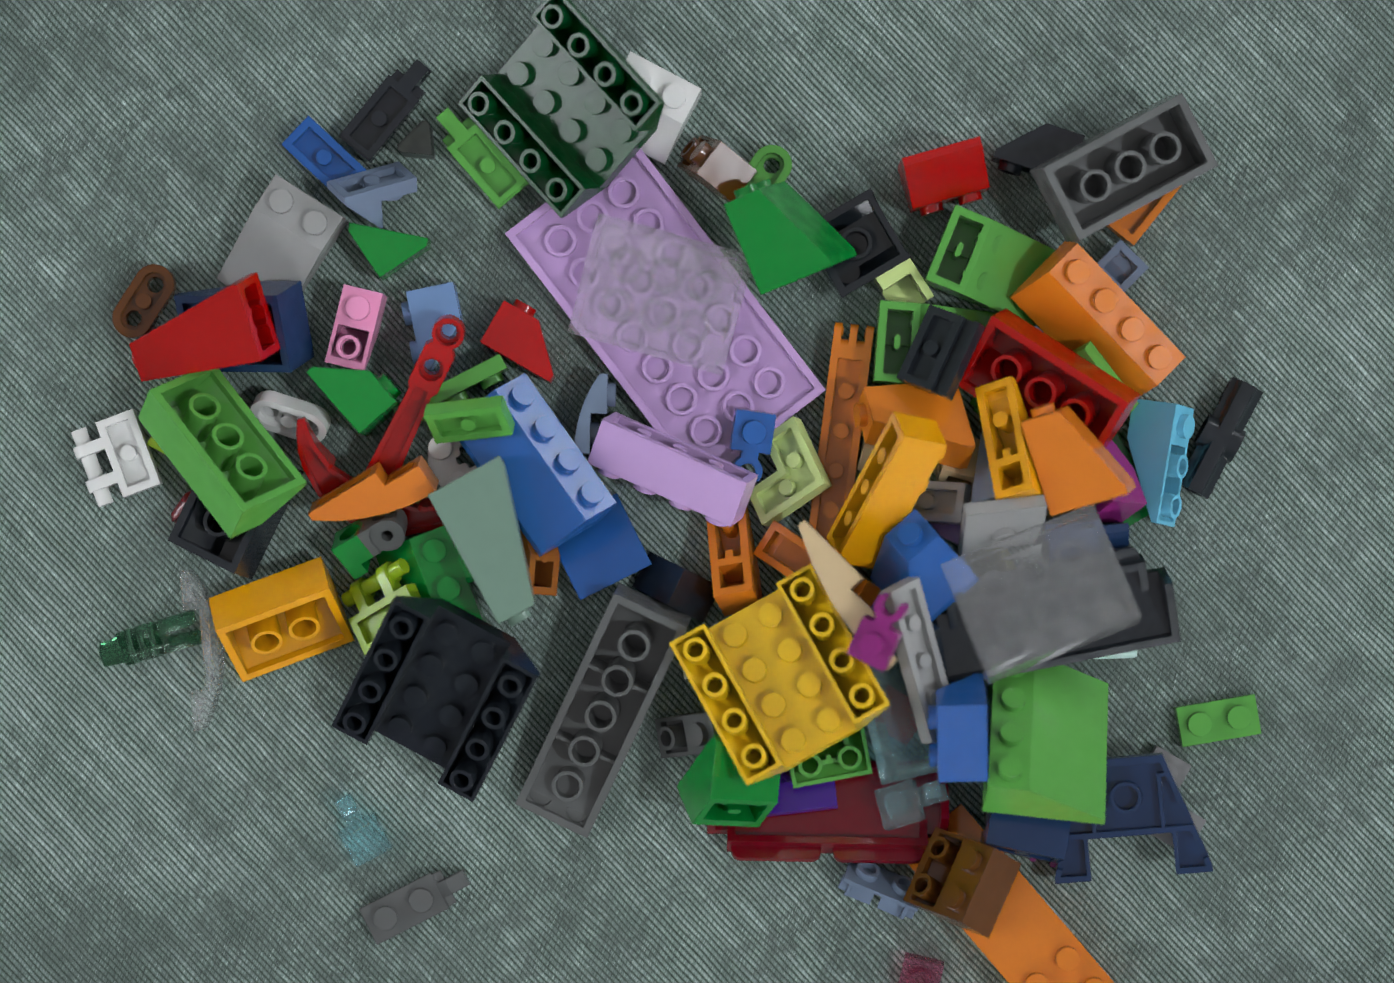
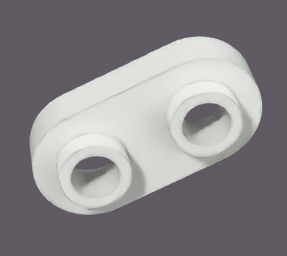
[250,390,331,441]

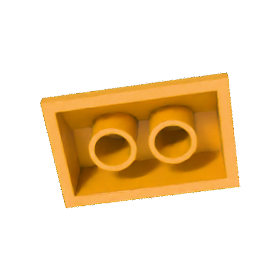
[208,556,355,682]

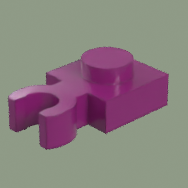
[846,592,909,672]

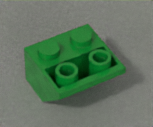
[676,735,780,827]

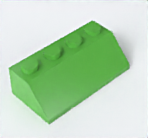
[138,369,307,539]

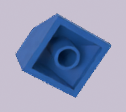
[870,509,979,622]

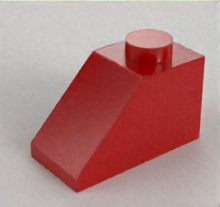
[480,299,555,383]

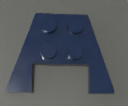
[1055,752,1213,884]

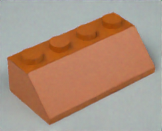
[1009,241,1185,396]

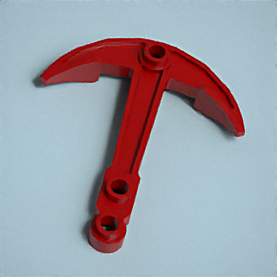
[296,315,465,536]

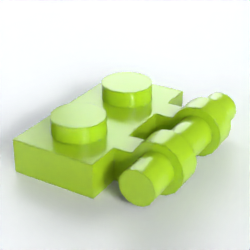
[341,558,421,655]

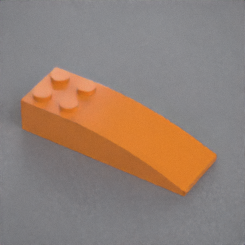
[908,804,1114,983]

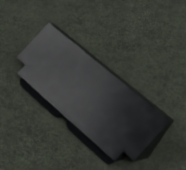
[932,546,1181,684]

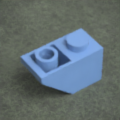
[401,282,464,371]

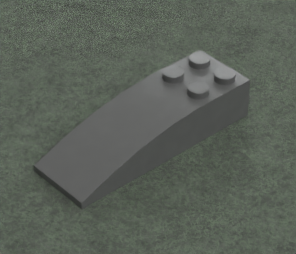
[515,583,692,838]

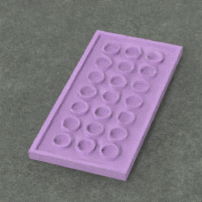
[505,149,826,463]

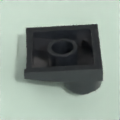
[822,188,911,299]

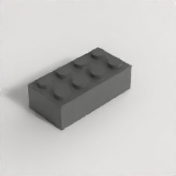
[1030,93,1218,242]

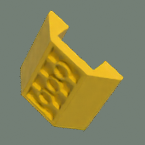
[669,563,891,786]

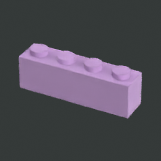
[588,412,758,527]

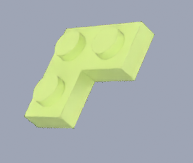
[750,416,832,527]

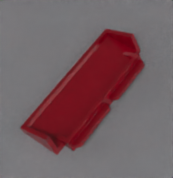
[707,761,949,864]

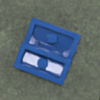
[558,493,652,600]

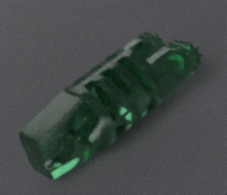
[99,610,205,667]

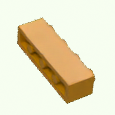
[826,411,947,569]

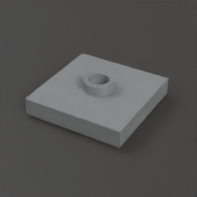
[958,495,1047,563]

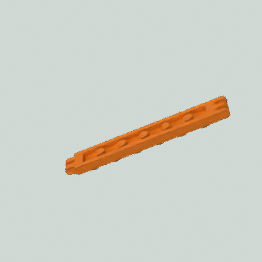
[809,322,875,543]

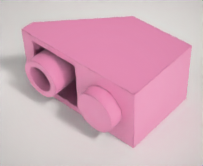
[325,284,387,370]

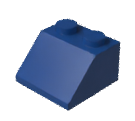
[928,673,988,782]

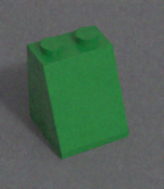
[723,179,857,295]

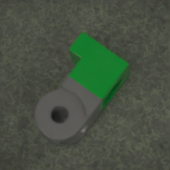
[331,509,408,579]

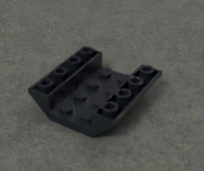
[331,596,540,802]

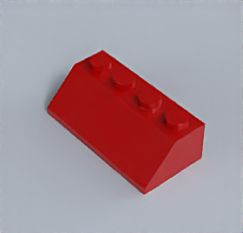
[959,308,1141,448]

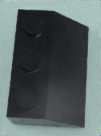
[168,468,304,579]

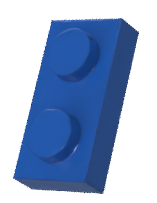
[281,115,366,187]

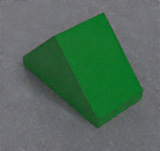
[348,223,431,281]

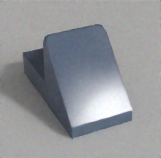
[327,161,417,229]

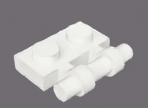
[71,409,163,507]

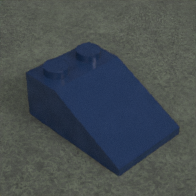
[174,281,315,373]

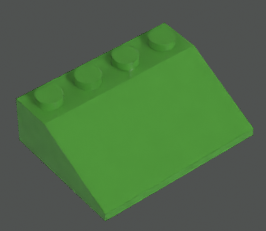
[982,665,1108,825]

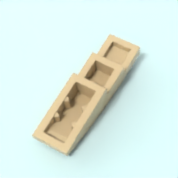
[798,520,898,671]

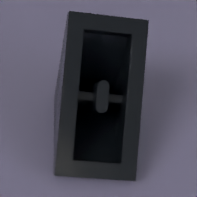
[632,551,715,622]

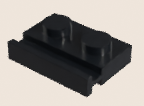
[896,305,985,401]

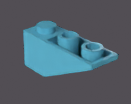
[1127,399,1195,527]

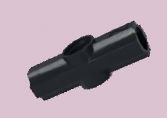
[1181,377,1263,499]

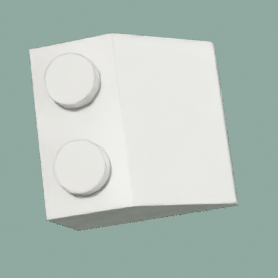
[626,51,702,165]

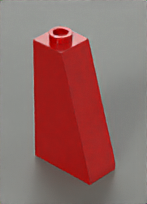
[129,272,281,382]

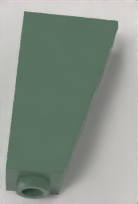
[428,456,536,627]

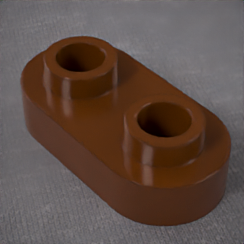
[112,264,176,339]

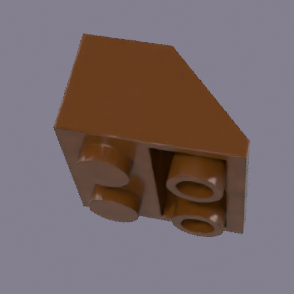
[903,827,1021,938]

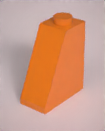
[853,384,976,469]
[1021,402,1136,516]

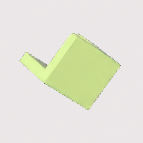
[873,258,934,303]

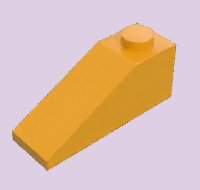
[975,376,1044,500]

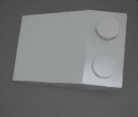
[216,174,348,292]

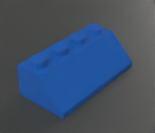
[459,373,617,557]

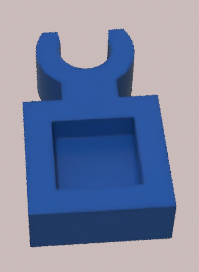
[729,408,777,481]

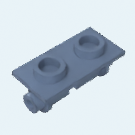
[838,863,919,920]

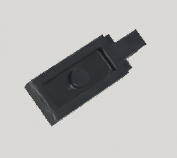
[339,59,432,163]

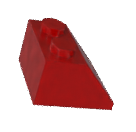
[897,136,990,217]

